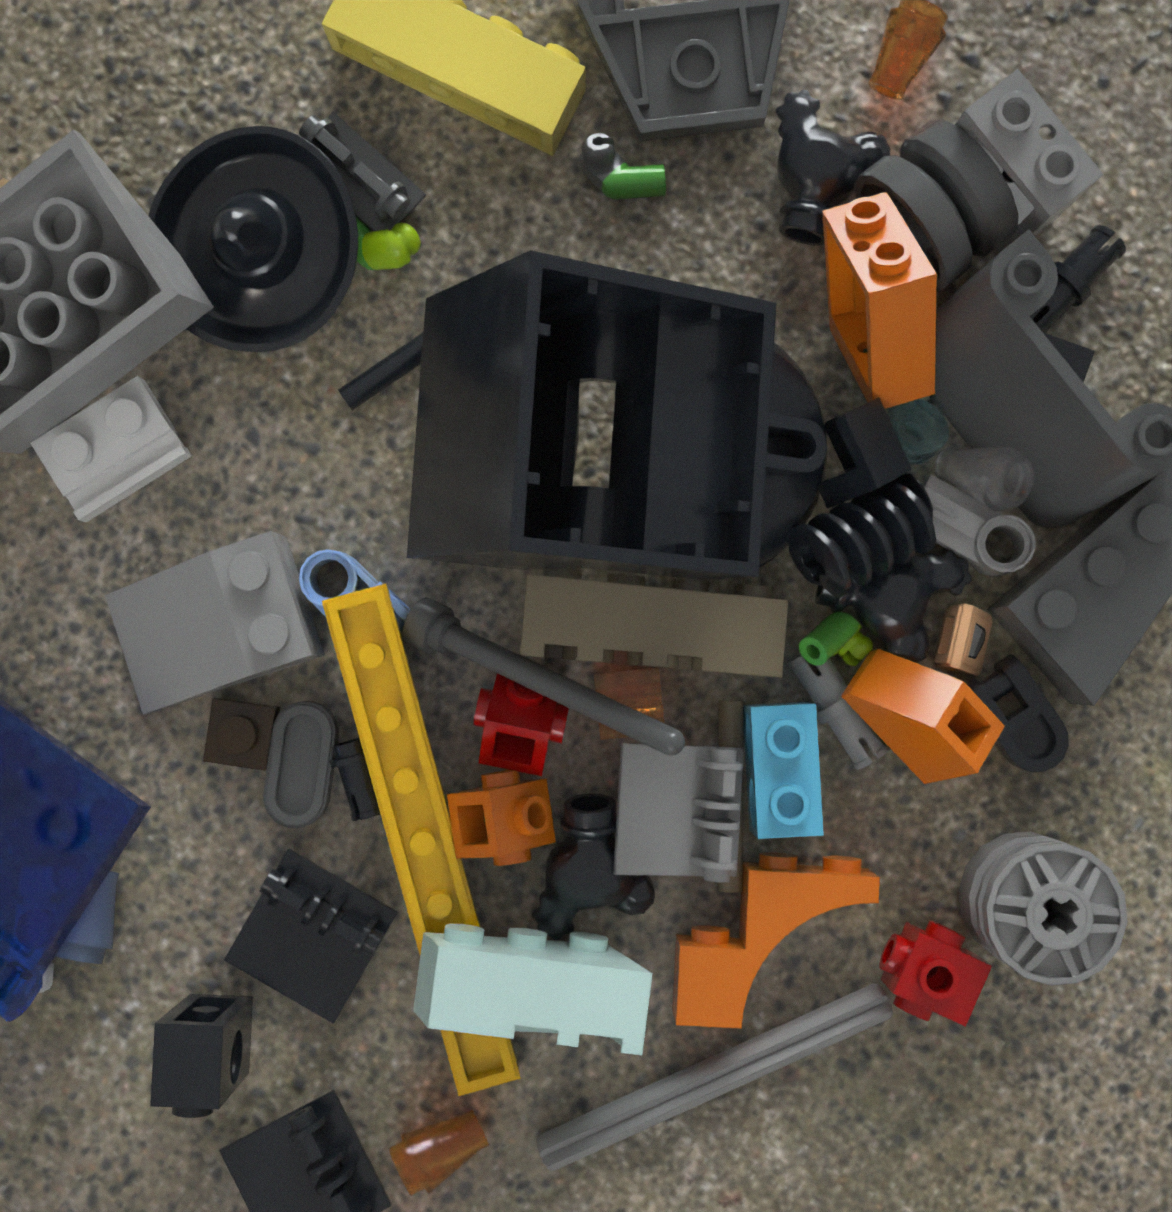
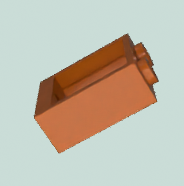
[822,192,937,409]

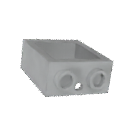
[955,69,1104,253]

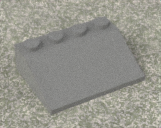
[0,130,214,454]

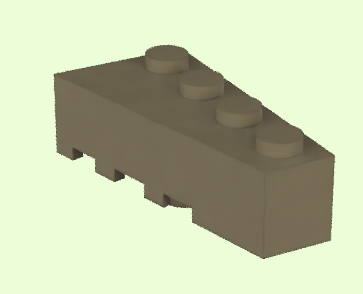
[520,568,788,678]

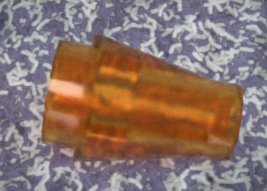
[868,0,948,100]
[389,1109,490,1196]

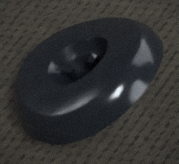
[148,126,359,352]

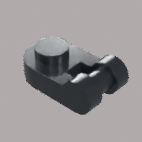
[967,654,1069,772]

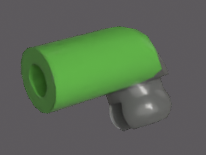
[579,133,666,200]

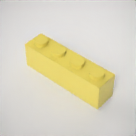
[322,0,586,156]

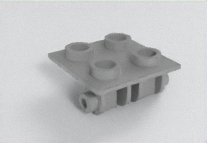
[613,743,744,882]

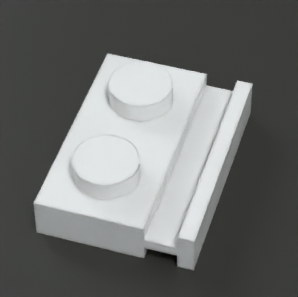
[30,376,192,522]

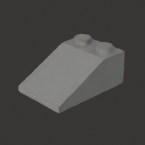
[105,531,325,715]

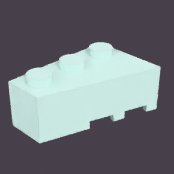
[413,924,653,1055]

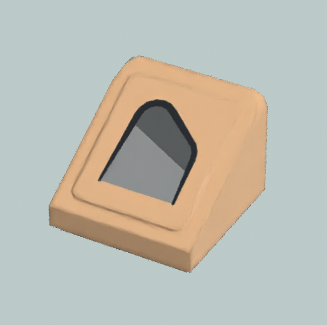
[934,603,992,676]

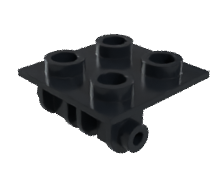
[224,848,398,1024]
[219,1090,392,1212]

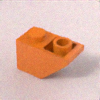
[841,649,1005,784]

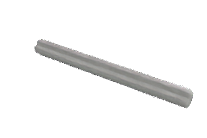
[537,983,893,1171]

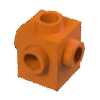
[447,770,556,866]

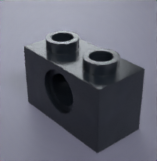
[150,994,253,1118]

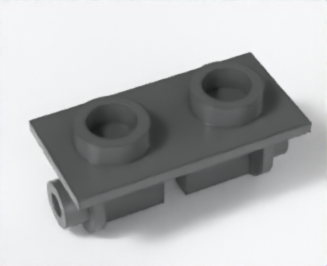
[299,112,426,231]

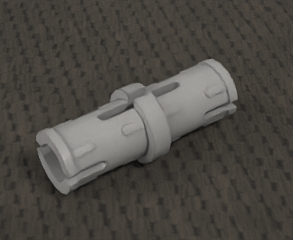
[786,654,890,770]

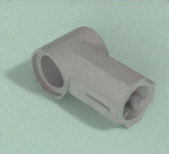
[923,474,1036,577]

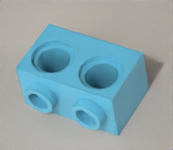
[744,702,824,839]

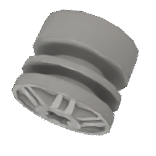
[958,831,1128,986]

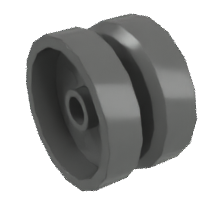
[854,119,1019,292]

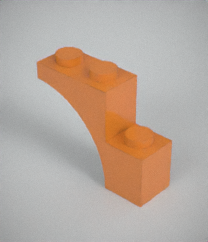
[672,852,880,1029]

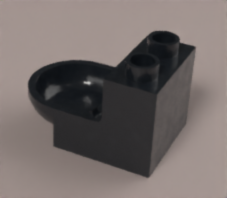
[407,250,827,580]

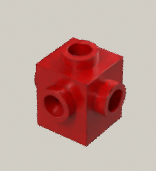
[473,673,569,776]
[879,920,992,1027]

